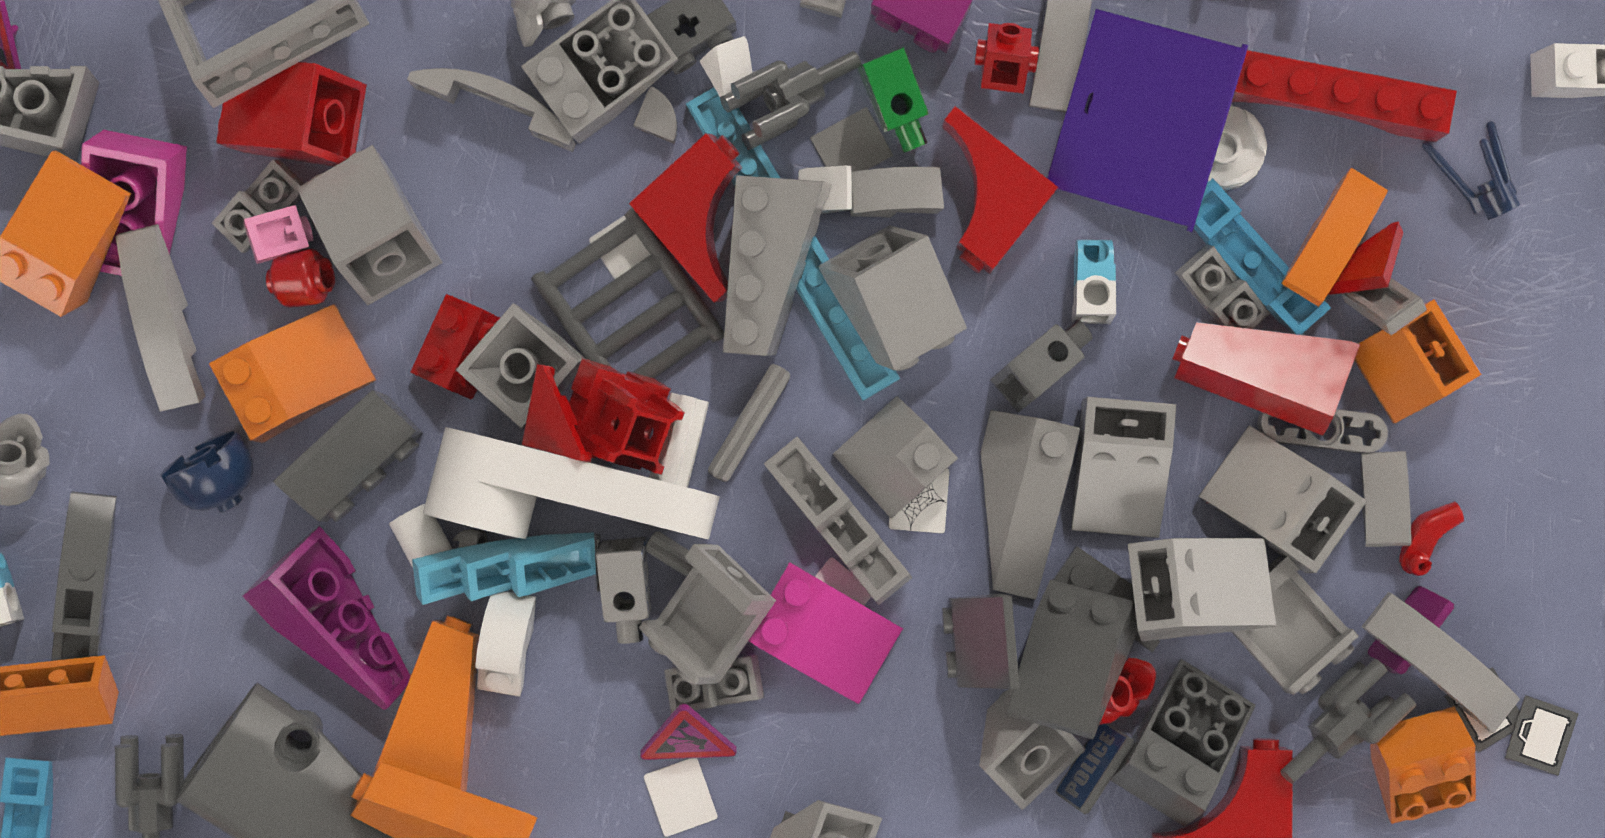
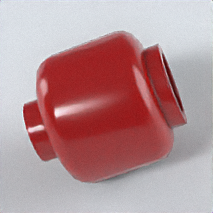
[266,248,335,308]

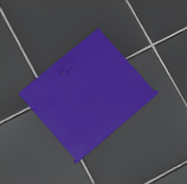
[1047,9,1249,232]

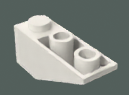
[1530,43,1605,98]

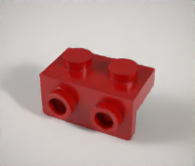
[410,294,500,400]

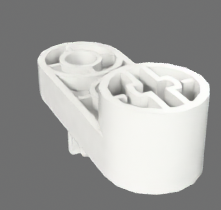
[423,393,720,539]

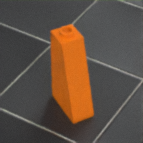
[375,615,480,791]
[350,762,537,838]

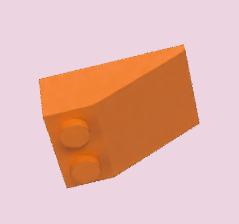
[0,150,131,317]
[209,304,376,443]

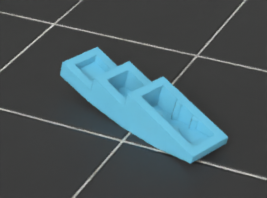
[412,532,596,605]

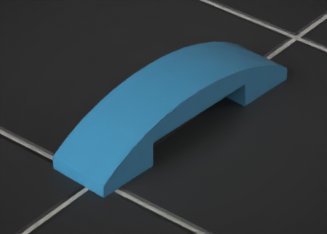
[1194,178,1331,335]
[0,758,53,838]

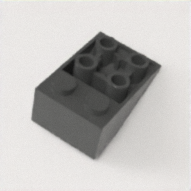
[1110,659,1256,827]

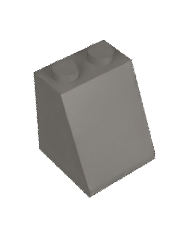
[296,145,443,306]
[818,225,967,371]

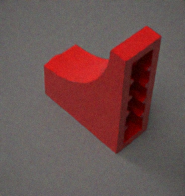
[942,106,1058,274]
[629,133,743,303]
[1152,738,1293,838]

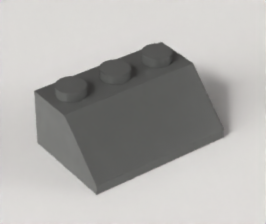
[273,390,423,522]

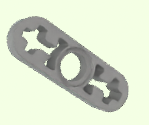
[1257,409,1388,453]

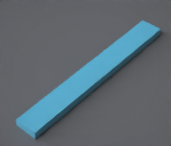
[686,87,900,401]

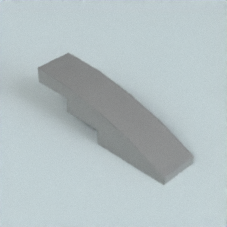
[115,224,206,412]
[764,437,912,605]

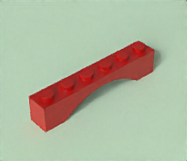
[1232,50,1457,143]

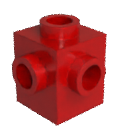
[974,23,1039,94]

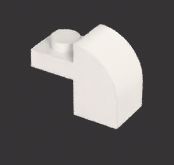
[475,591,536,696]

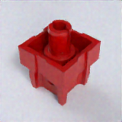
[569,358,685,475]

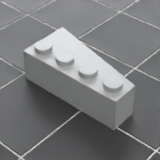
[0,66,99,161]
[723,175,832,356]

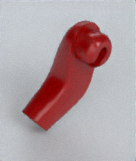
[1399,501,1464,576]

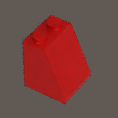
[216,62,367,166]

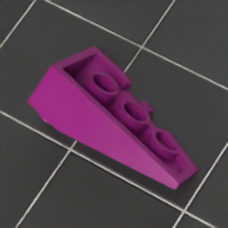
[242,526,411,710]

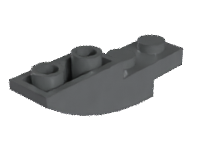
[51,491,117,661]

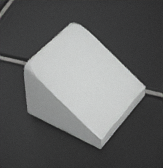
[700,36,753,97]
[798,165,852,215]

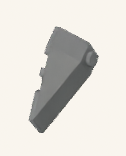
[980,410,1080,600]

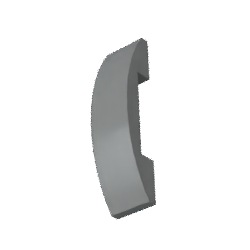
[1029,0,1092,112]
[407,68,576,152]
[1361,592,1520,734]

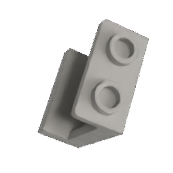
[639,544,776,685]
[1231,556,1359,695]

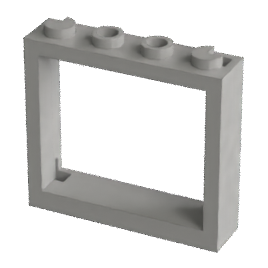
[158,0,369,108]

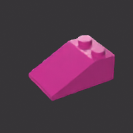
[81,130,187,276]
[748,562,903,704]

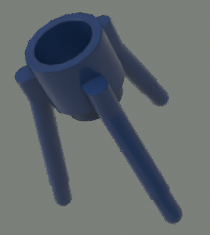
[1422,121,1520,220]

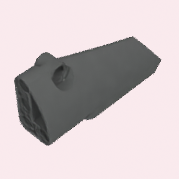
[175,682,393,838]

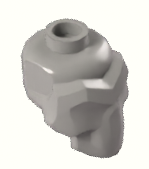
[511,0,576,47]
[0,414,50,506]

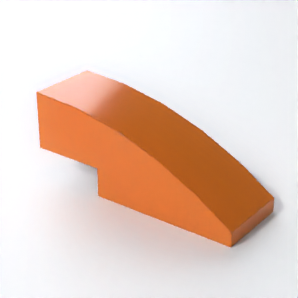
[1281,168,1388,307]

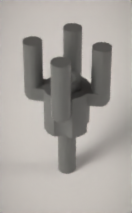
[720,51,861,150]
[1280,659,1416,784]
[114,734,184,838]

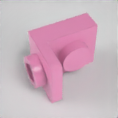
[243,205,313,264]

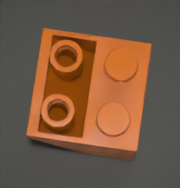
[1354,299,1482,424]
[1370,706,1476,824]

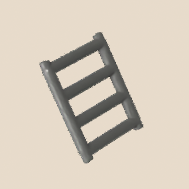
[531,208,724,378]

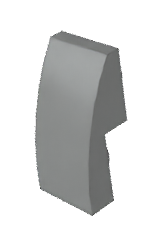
[212,159,304,253]
[850,167,944,218]
[1175,244,1270,329]
[1360,451,1411,547]
[664,655,764,713]

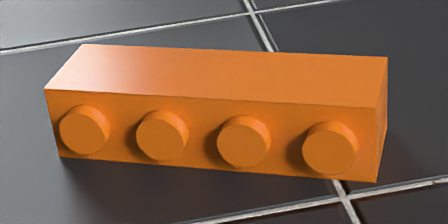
[0,655,119,736]

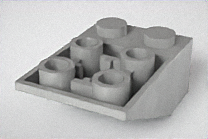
[521,0,679,144]
[1071,397,1176,538]
[1198,425,1367,573]
[1128,538,1276,642]

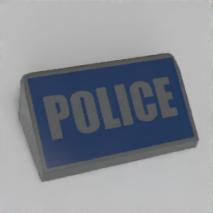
[1055,724,1134,815]

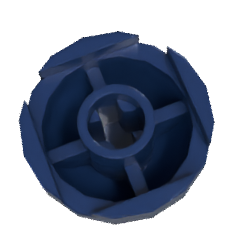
[160,431,253,512]

